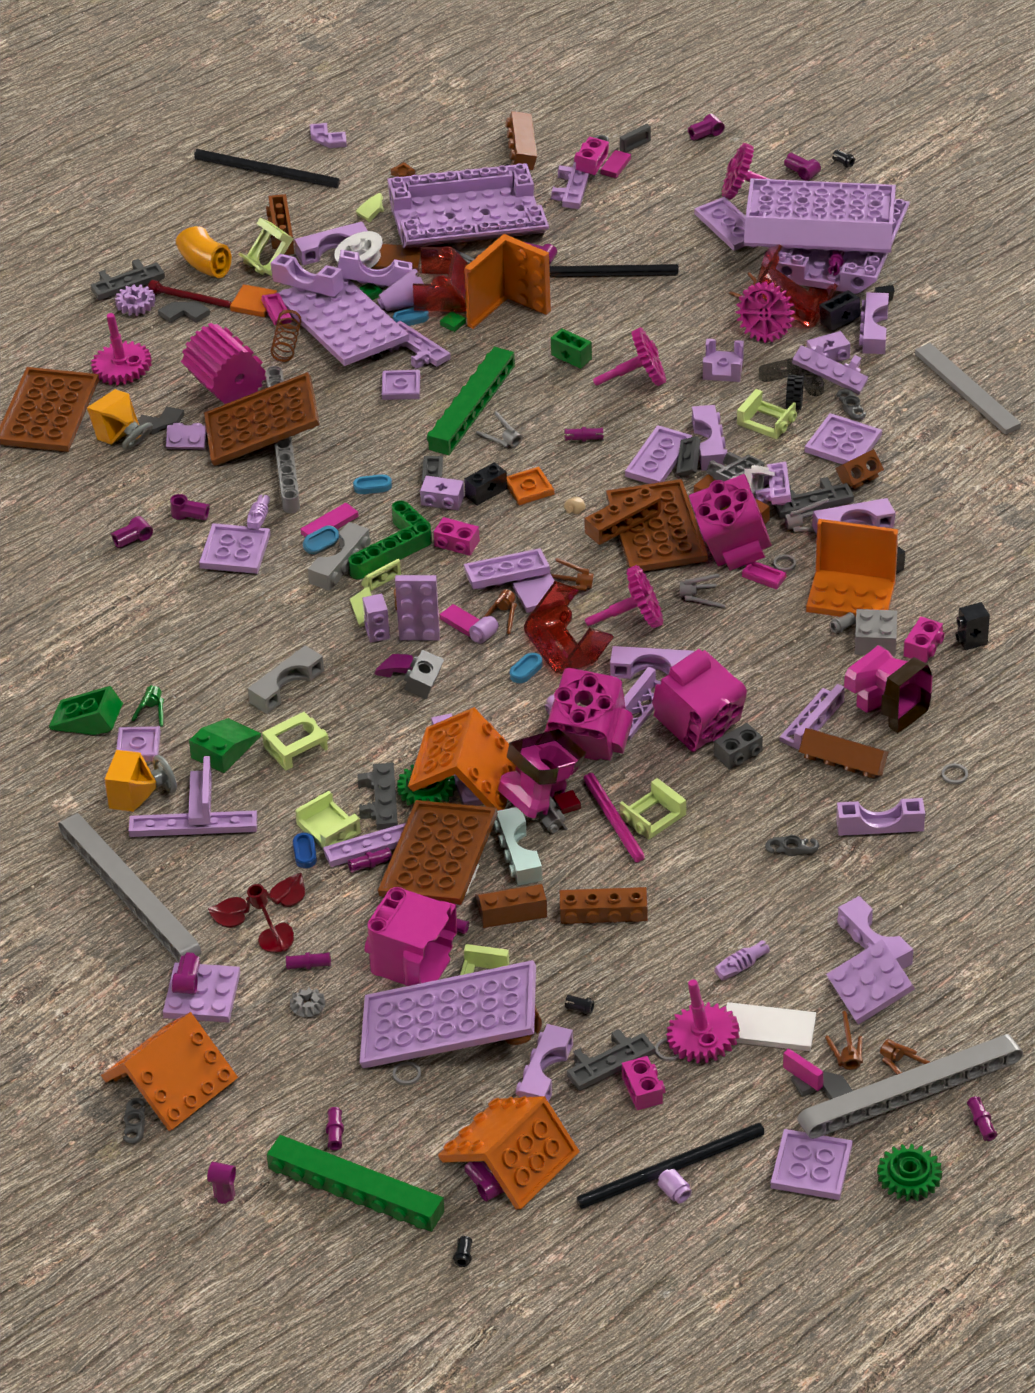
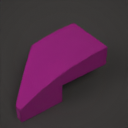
[374,654,413,678]

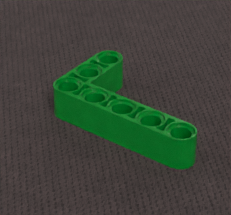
[349,500,432,580]

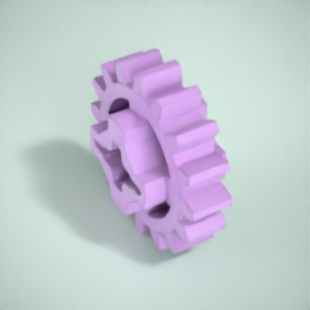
[115,285,155,316]

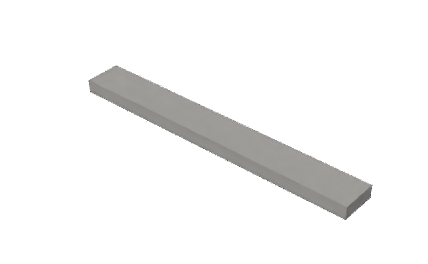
[915,343,1021,435]

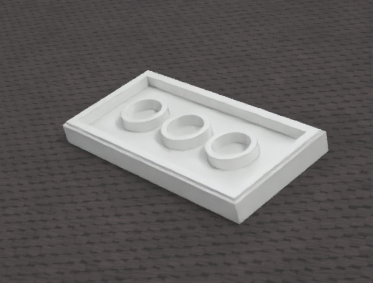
[726,1002,816,1051]

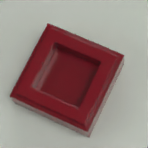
[553,790,581,814]

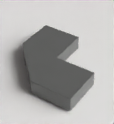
[158,302,210,323]
[138,406,184,435]
[791,1071,853,1100]

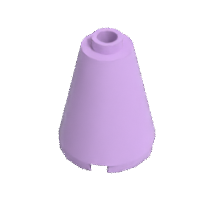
[377,269,430,312]

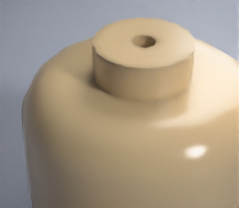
[564,497,586,514]

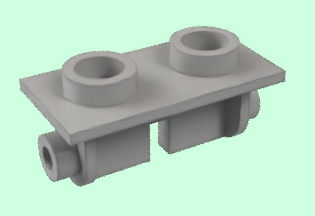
[537,796,568,833]

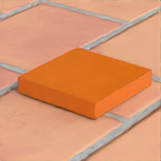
[230,284,277,317]
[507,467,555,505]

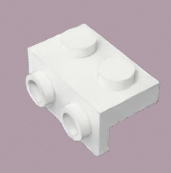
[744,465,775,495]

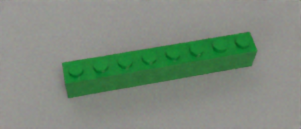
[427,346,515,456]
[267,1135,445,1232]

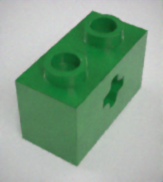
[551,328,592,369]

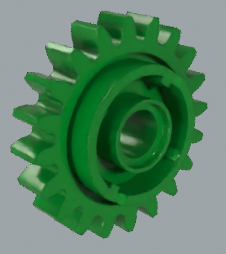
[397,765,456,806]
[877,1144,942,1201]

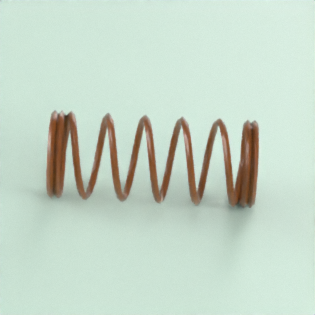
[270,309,301,362]

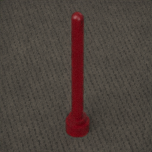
[148,280,232,308]

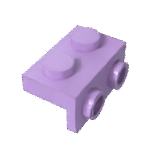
[166,423,207,450]

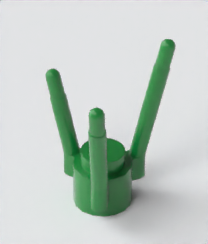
[131,685,164,727]

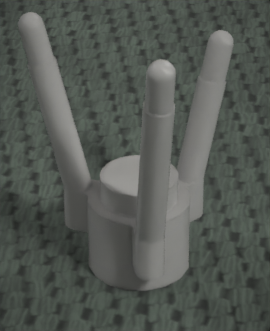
[476,411,522,448]
[784,498,829,533]
[680,574,725,608]

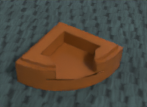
[391,163,416,177]

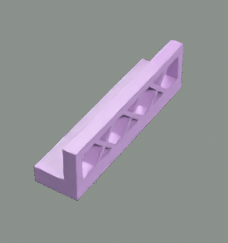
[624,667,661,740]
[780,684,845,750]
[189,756,212,825]

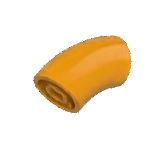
[175,226,232,278]

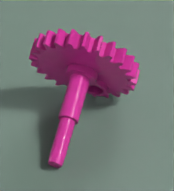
[721,143,769,200]
[736,281,795,343]
[91,313,152,385]
[593,327,667,386]
[585,565,664,629]
[666,979,740,1063]

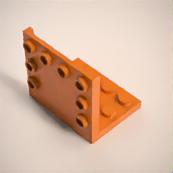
[464,234,551,329]
[806,519,898,617]
[408,707,516,811]
[101,1012,238,1131]
[438,1096,580,1209]

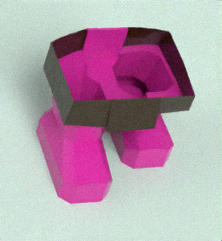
[844,645,933,734]
[498,729,586,818]

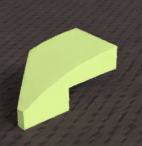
[356,193,384,222]

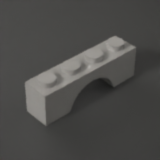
[308,522,371,591]
[248,645,324,714]

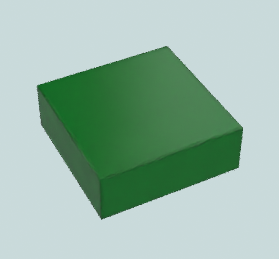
[359,283,382,300]
[440,311,466,332]

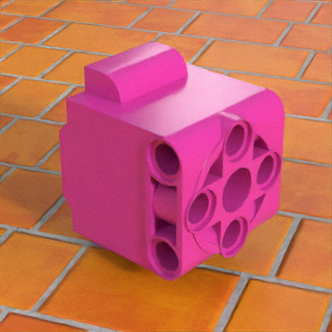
[689,474,772,571]
[652,649,747,752]
[544,668,633,761]
[364,887,457,986]

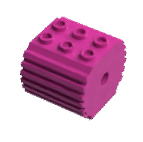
[180,323,266,405]

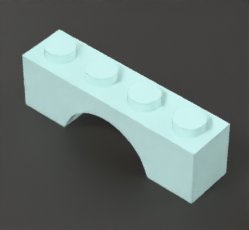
[494,807,542,886]

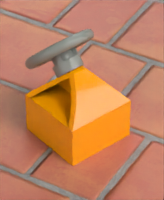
[87,389,153,450]
[105,750,177,812]

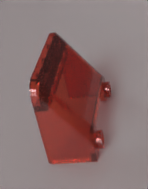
[756,244,838,328]

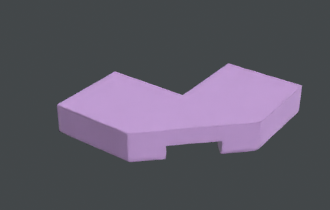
[310,123,347,148]

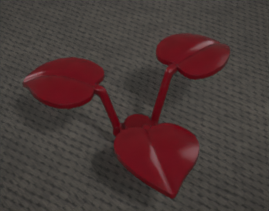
[208,872,306,953]

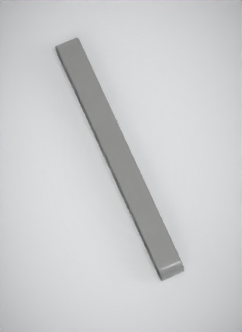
[266,366,300,514]
[58,813,201,963]
[797,1034,1023,1139]

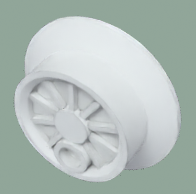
[334,231,383,268]

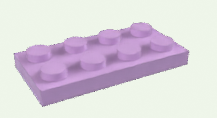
[694,197,746,251]
[625,425,692,484]
[464,548,550,589]
[395,575,440,640]

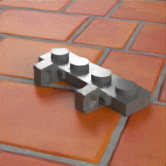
[91,259,165,301]
[706,452,765,481]
[773,477,854,518]
[357,763,398,830]
[567,1029,656,1091]

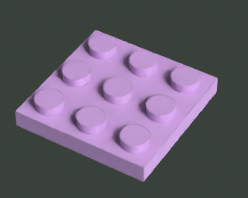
[805,413,882,464]
[199,523,270,574]
[826,939,915,1025]
[163,962,240,1022]
[771,1129,853,1200]

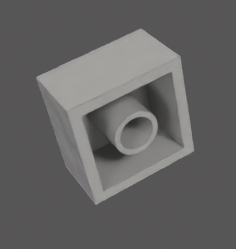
[855,609,897,656]

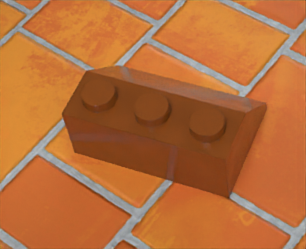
[475,883,547,928]

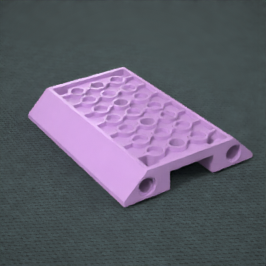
[387,164,549,248]
[744,178,896,253]
[769,199,910,294]

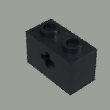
[819,290,861,331]
[464,462,507,506]
[955,602,990,650]

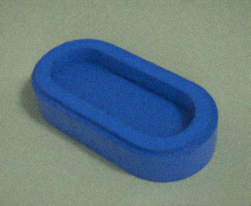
[293,833,317,869]

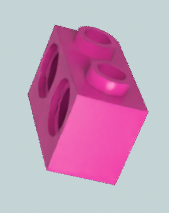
[574,136,609,175]
[433,517,480,556]
[903,616,945,663]
[622,1056,666,1111]

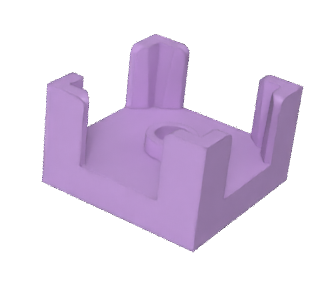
[703,339,744,382]

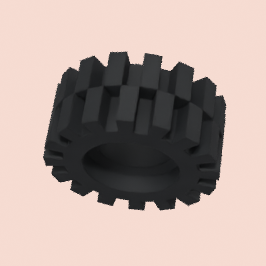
[786,375,804,410]

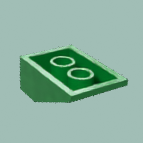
[49,685,123,735]
[189,718,261,773]

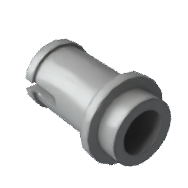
[830,612,856,633]

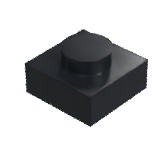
[874,285,895,302]

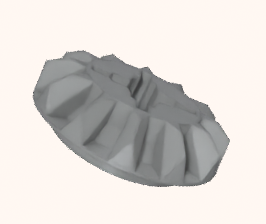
[290,987,325,1017]

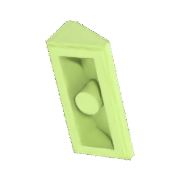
[361,559,401,591]
[350,587,372,627]

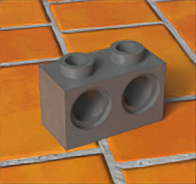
[714,723,763,769]

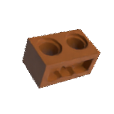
[835,449,884,489]

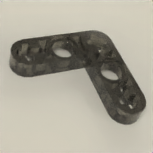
[758,358,824,396]

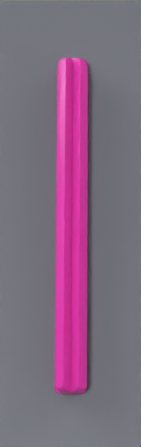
[583,772,645,863]

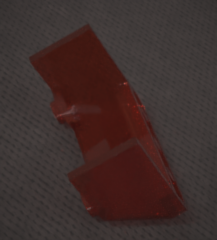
[413,246,468,312]
[524,581,614,674]

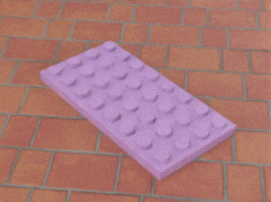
[278,280,409,366]
[360,960,536,1068]

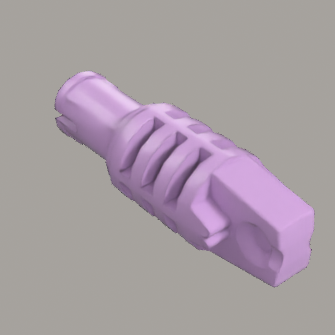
[247,494,270,529]
[714,940,770,980]

